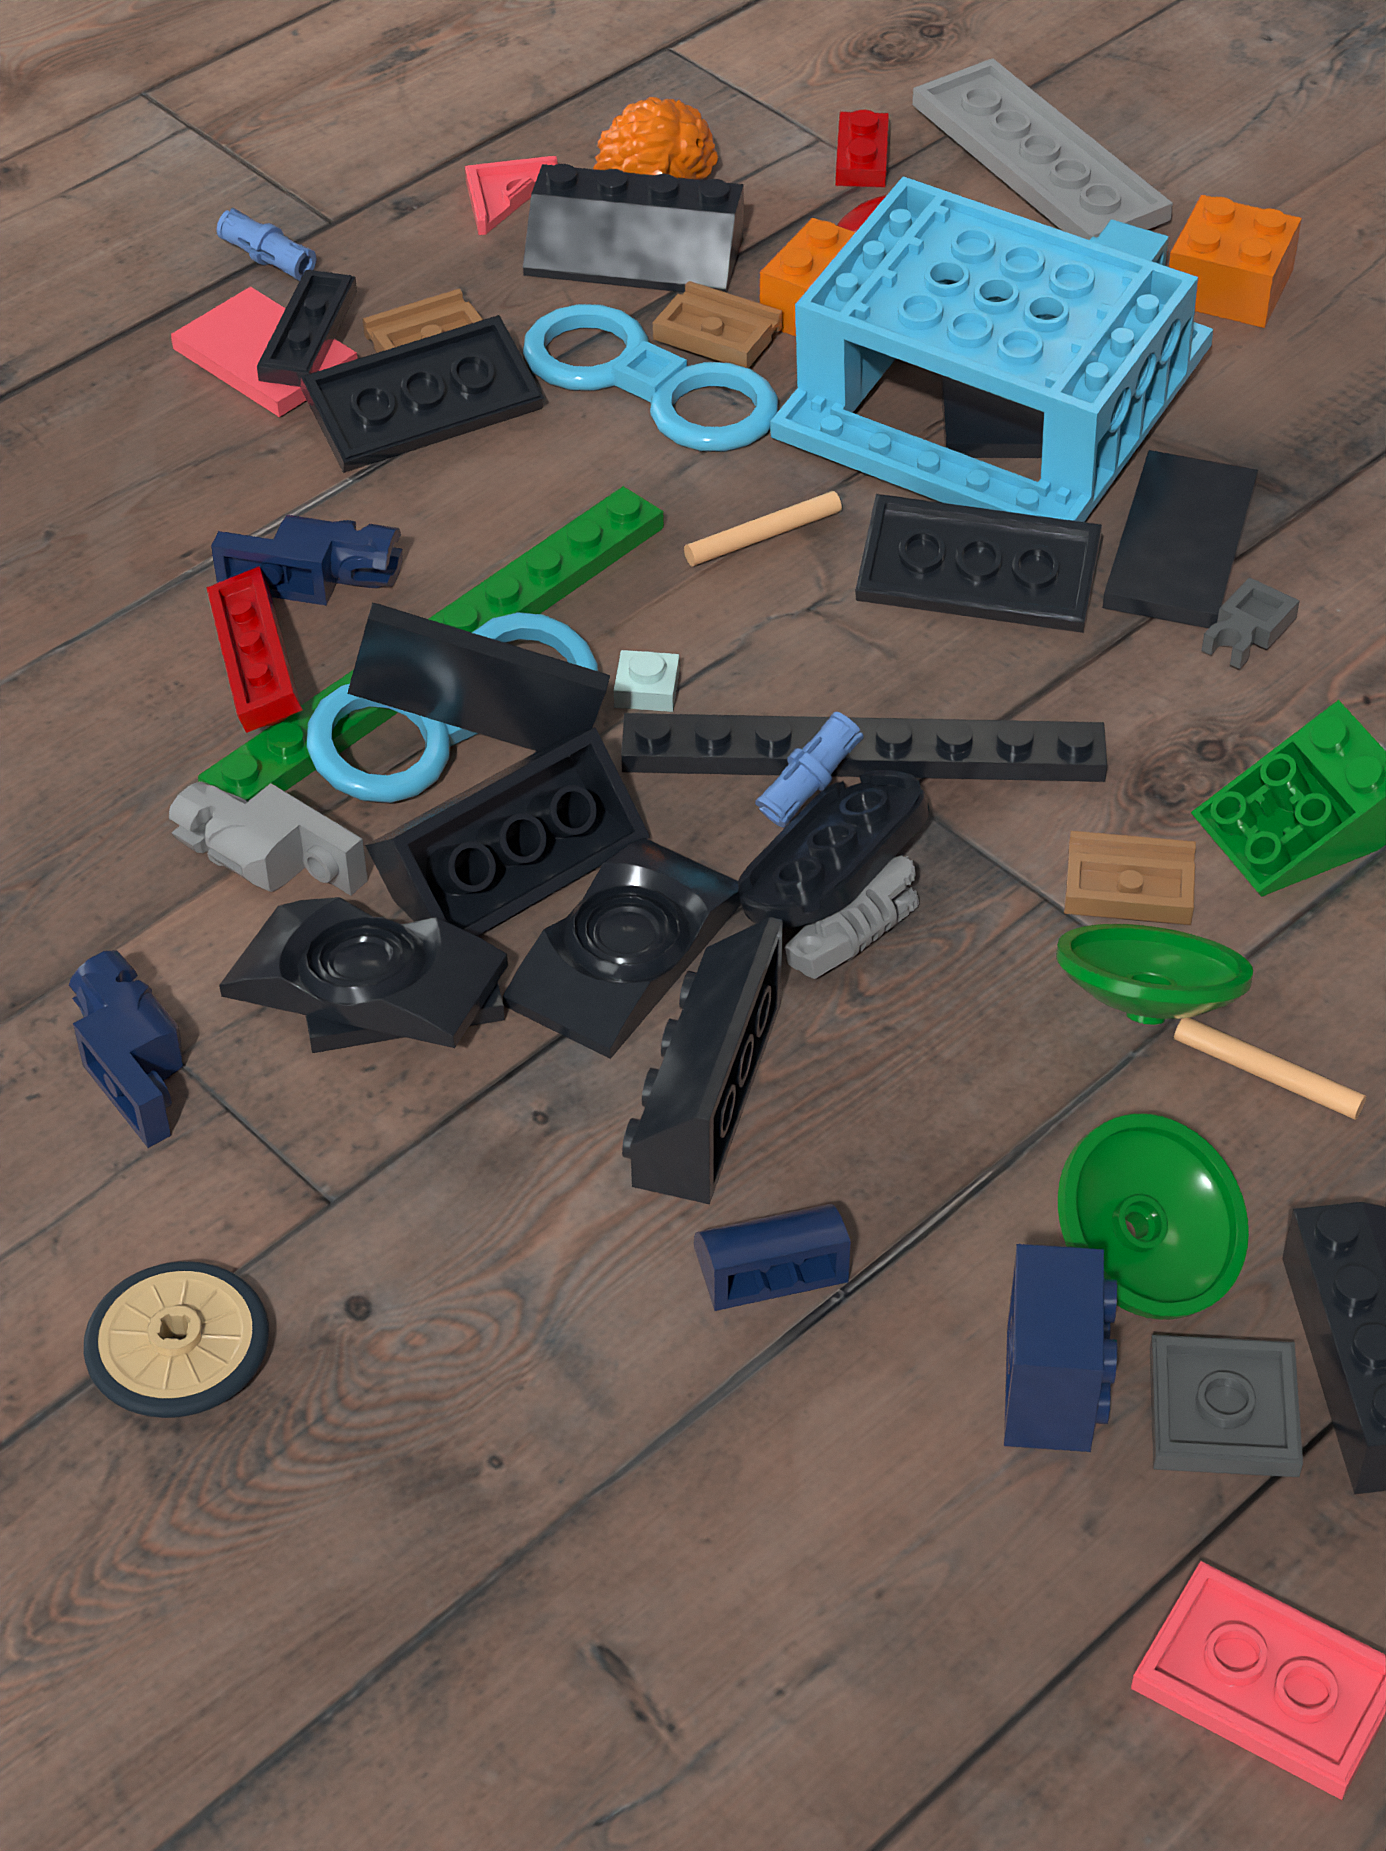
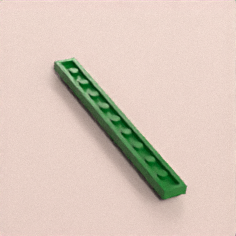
[198,486,664,802]

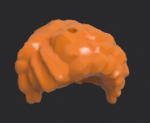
[593,97,718,180]

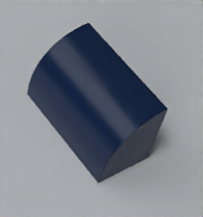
[694,1204,851,1311]

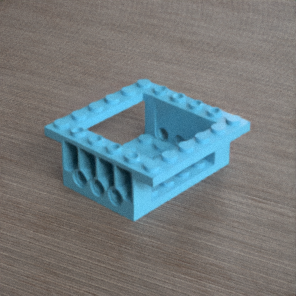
[770,176,1213,522]

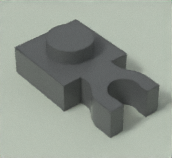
[1201,577,1300,669]

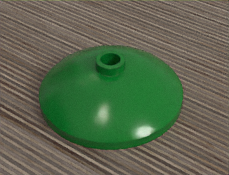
[1056,924,1253,1025]
[1058,1114,1249,1320]

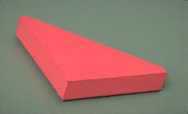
[465,156,558,235]

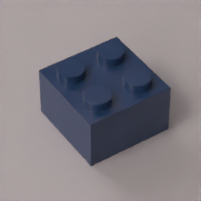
[1004,1244,1117,1452]

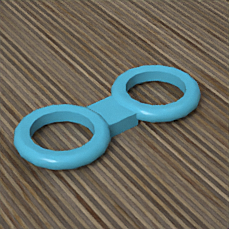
[523,304,778,452]
[307,612,598,803]

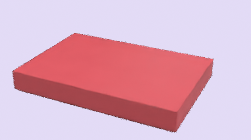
[171,287,358,417]
[1131,1561,1386,1800]

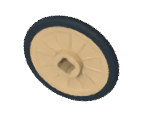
[83,1261,269,1418]

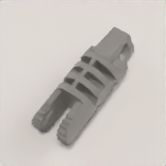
[785,855,919,979]

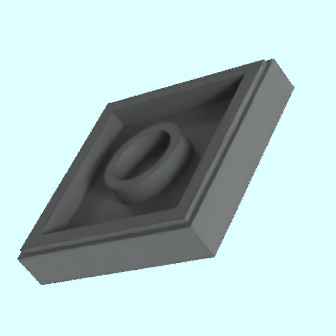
[1150,1335,1303,1477]

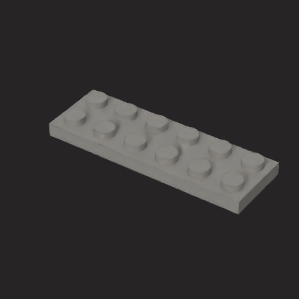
[912,58,1173,240]

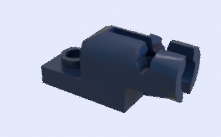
[211,515,403,606]
[69,950,183,1148]

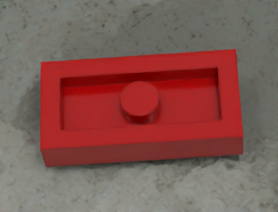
[835,109,889,188]

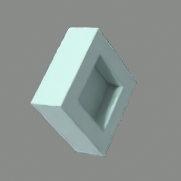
[614,650,680,712]

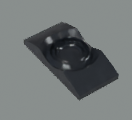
[503,838,741,1059]
[219,897,509,1048]

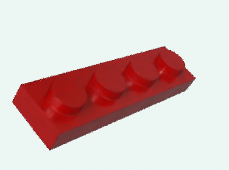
[206,566,302,733]

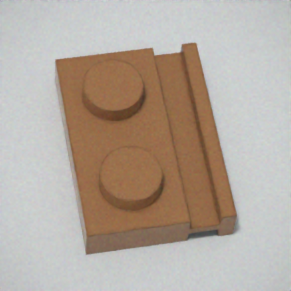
[653,281,782,368]
[363,289,483,353]
[1064,831,1196,925]

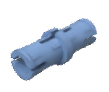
[217,208,316,281]
[755,712,864,828]

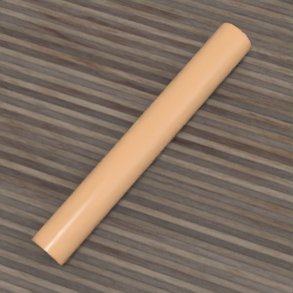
[684,491,842,566]
[1174,1018,1366,1120]

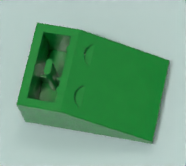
[1191,700,1386,897]

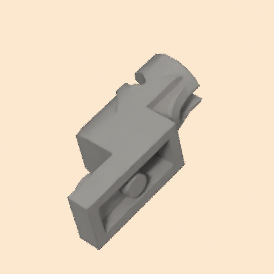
[169,782,368,896]

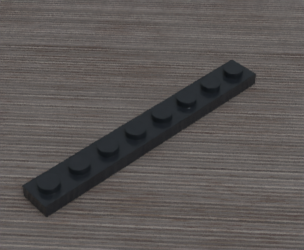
[621,713,1107,782]

